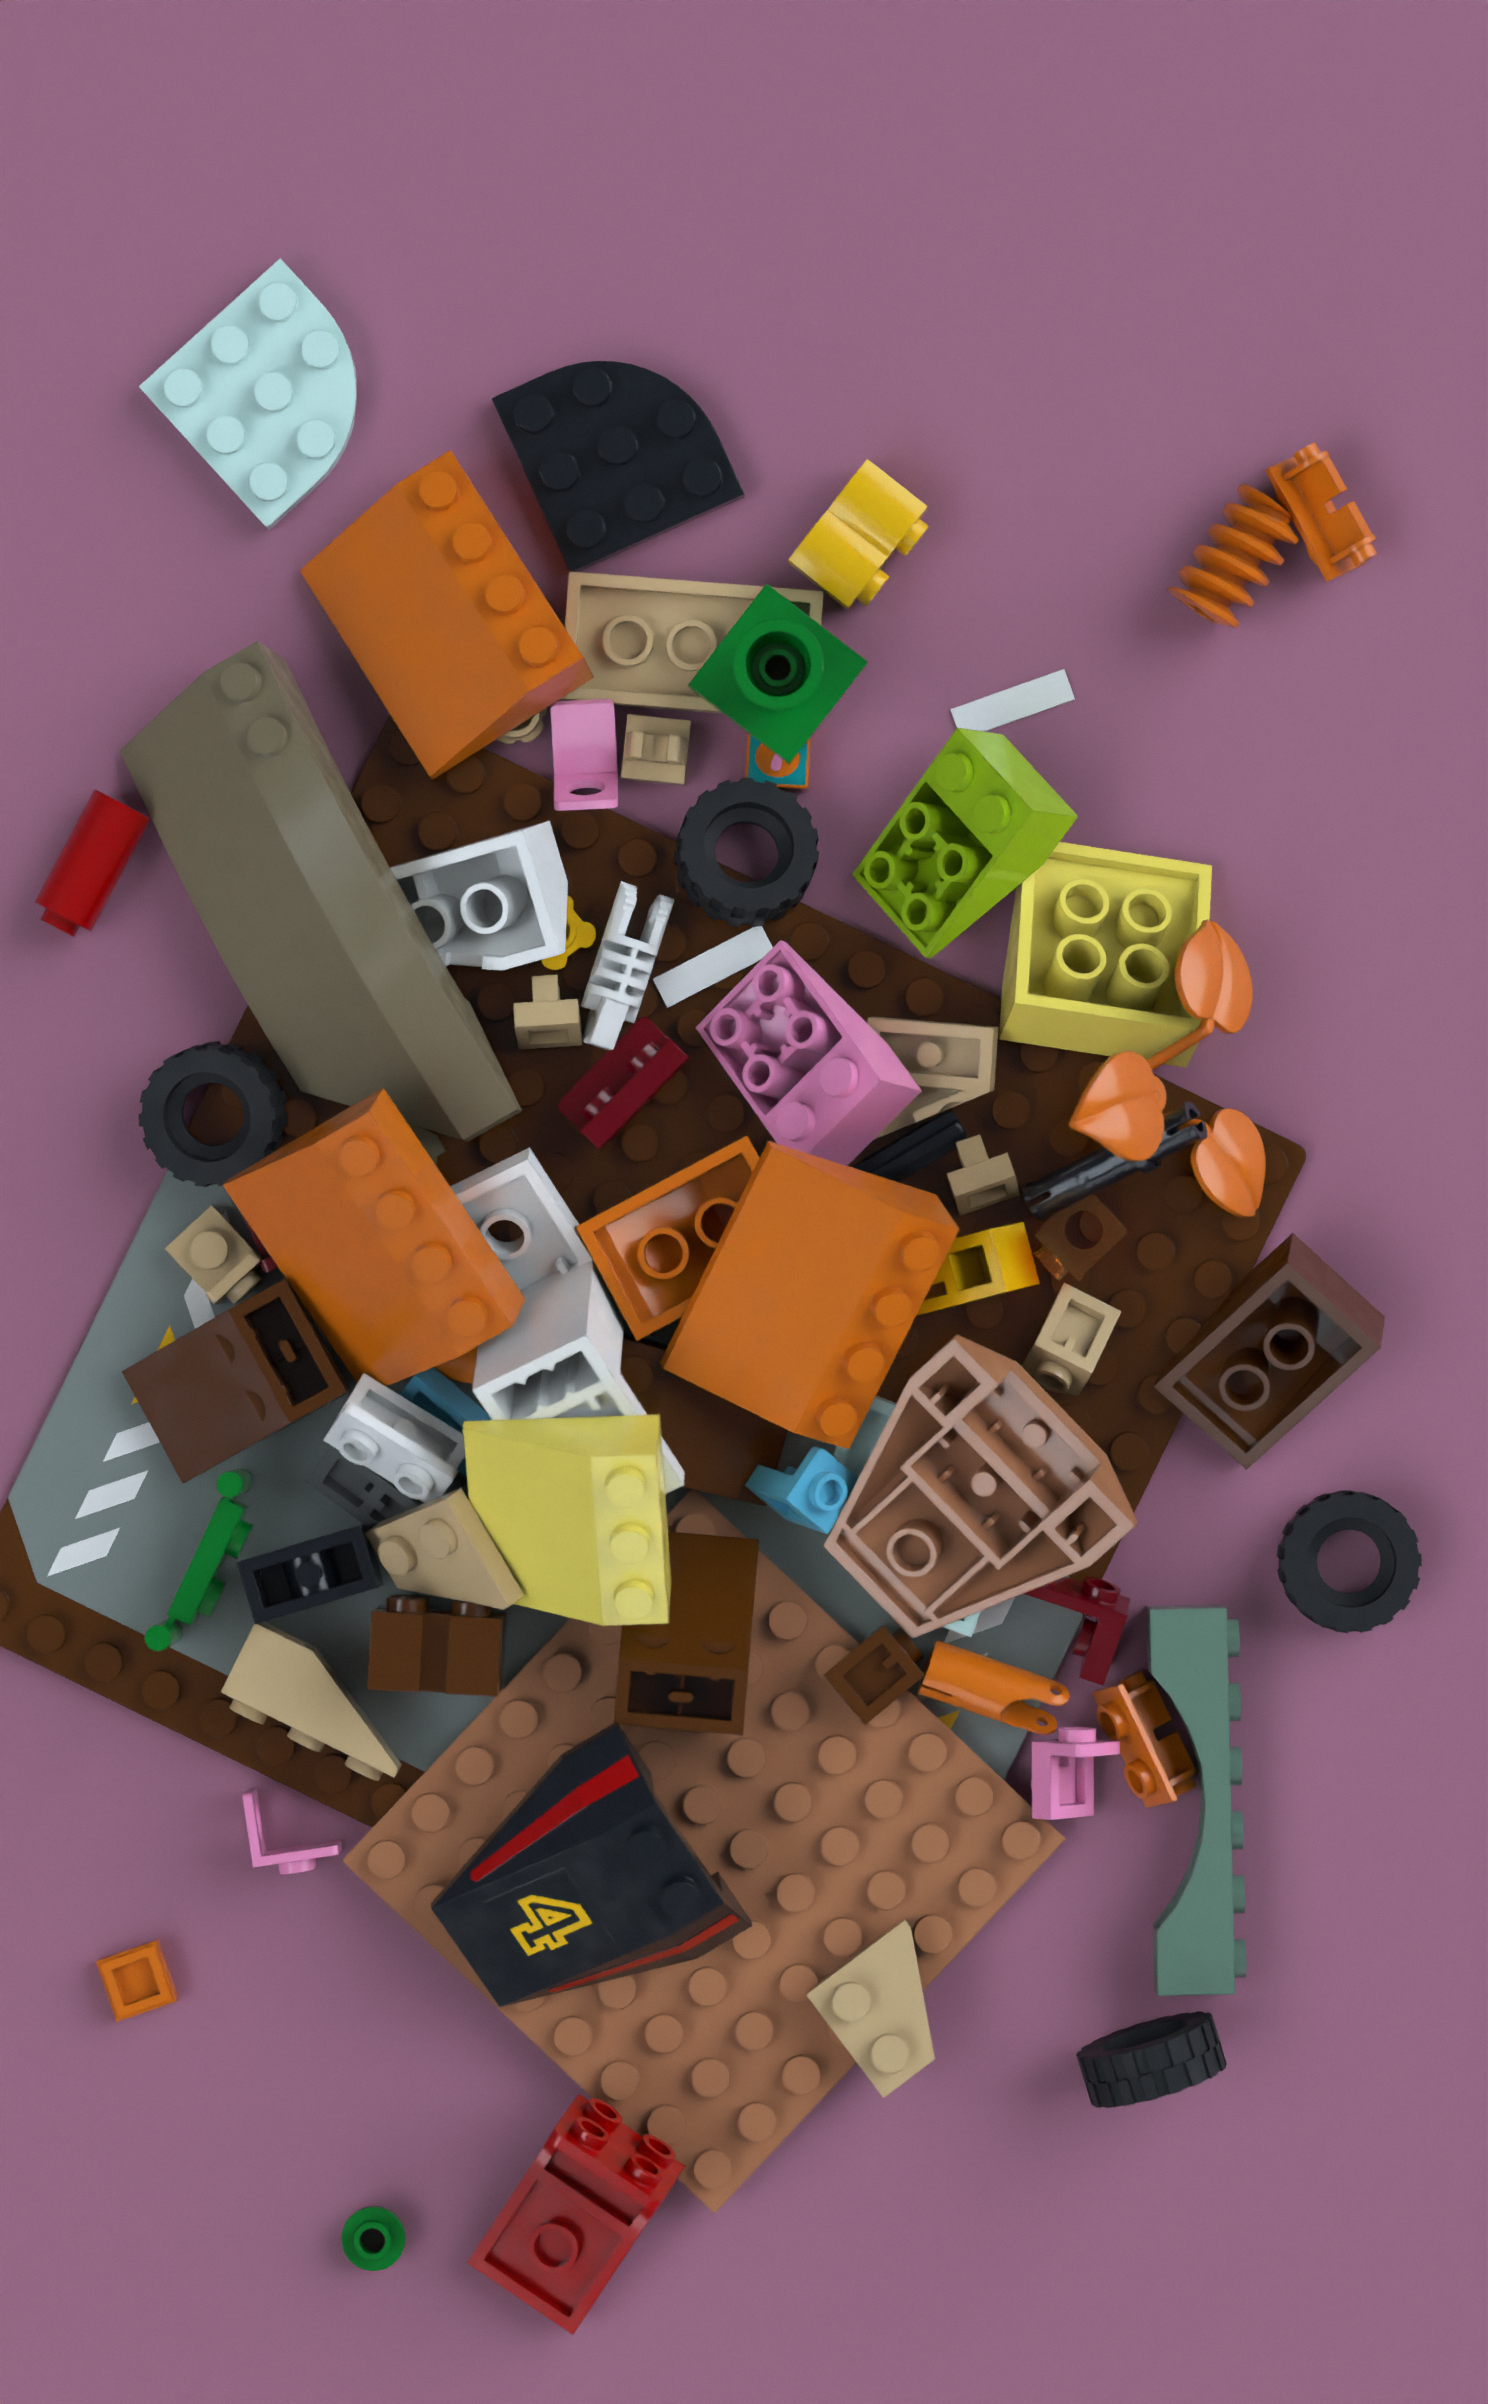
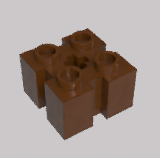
[367,1594,507,1697]

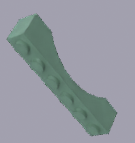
[1146,1604,1247,1996]

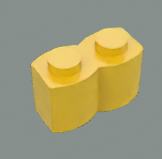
[788,459,929,610]

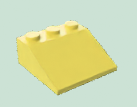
[999,842,1212,1068]
[463,1415,671,1626]

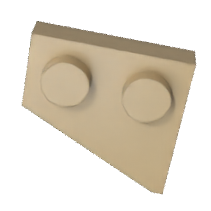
[867,1017,999,1140]
[365,1488,524,1609]
[806,1918,935,2098]

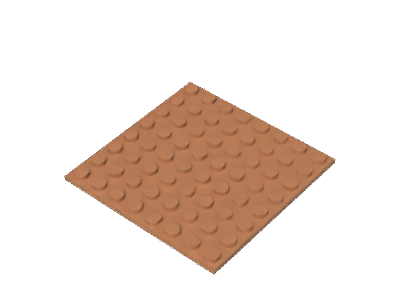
[342,1489,1066,2214]

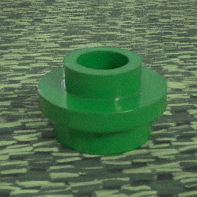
[341,2206,406,2271]

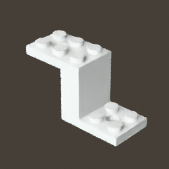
[450,1147,685,1494]

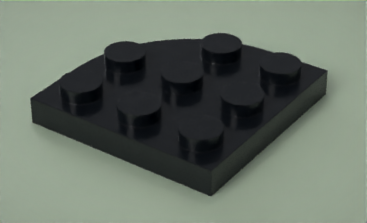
[492,361,745,572]

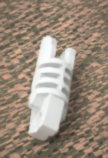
[581,881,674,1051]

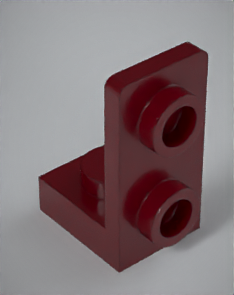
[1024,1577,1130,1686]

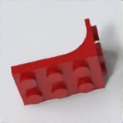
[467,2094,685,2335]

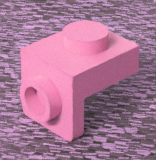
[1031,1727,1120,1820]

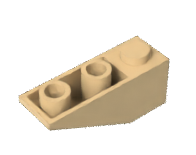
[221,1622,402,1781]

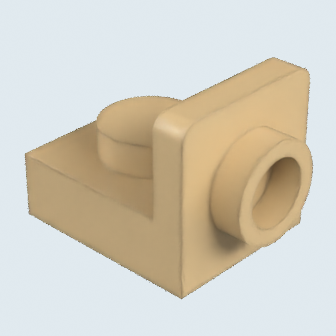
[165,1205,263,1305]
[1022,1283,1122,1397]

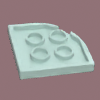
[139,258,357,530]

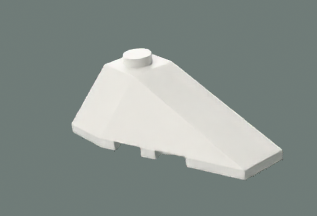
[390,821,568,970]

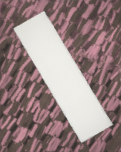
[950,669,1075,732]
[653,926,773,1008]

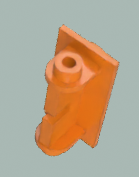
[1265,442,1377,582]
[1092,1670,1197,1808]

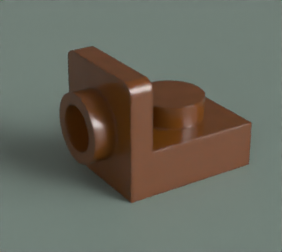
[823,1625,924,1725]

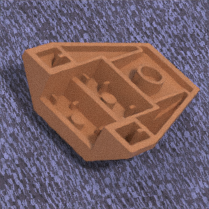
[823,1334,1138,1639]

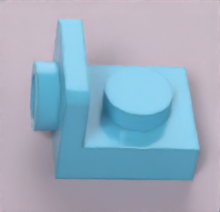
[744,1446,858,1534]

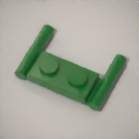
[145,1468,253,1651]

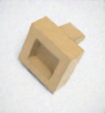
[621,714,691,786]
[513,975,582,1050]
[947,1134,1020,1216]

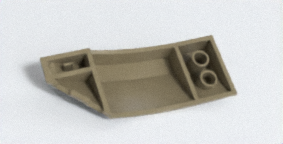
[120,641,522,1142]

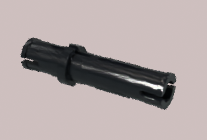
[1023,1101,1207,1221]

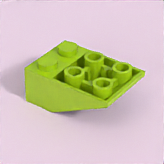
[852,728,1078,958]

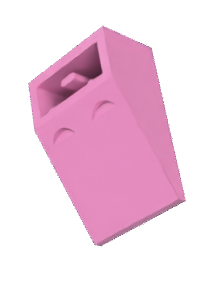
[695,940,922,1166]

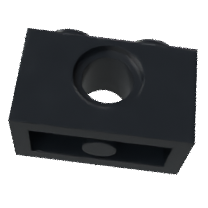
[237,1524,384,1624]

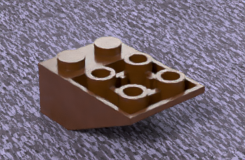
[122,1279,351,1484]
[613,1531,759,1735]

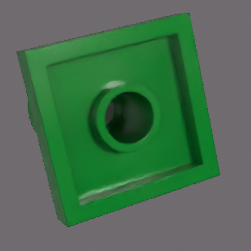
[688,583,868,765]

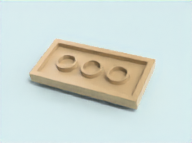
[559,571,824,714]

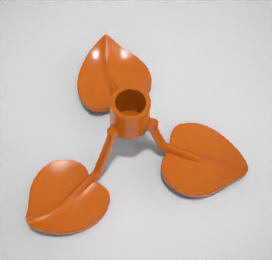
[1069,919,1266,1218]

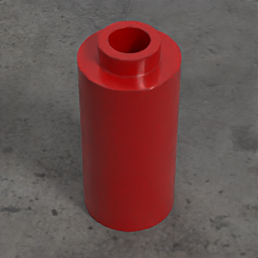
[35,789,151,937]

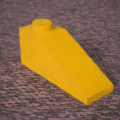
[916,1222,1040,1316]

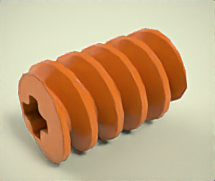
[1167,483,1299,629]

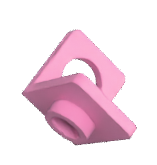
[550,699,618,811]
[242,1788,343,1875]

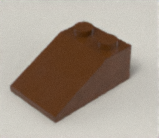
[1154,1233,1385,1470]
[620,1333,788,1506]

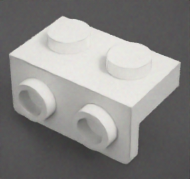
[323,1373,465,1503]

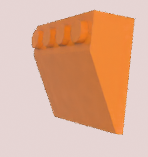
[299,450,594,780]
[223,1088,526,1386]
[660,1141,959,1449]

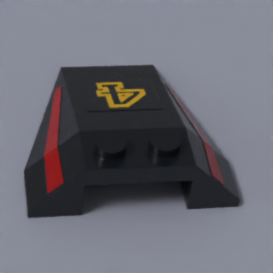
[431,1721,752,2007]

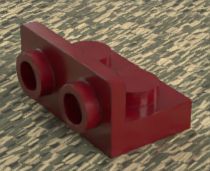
[557,1017,690,1151]

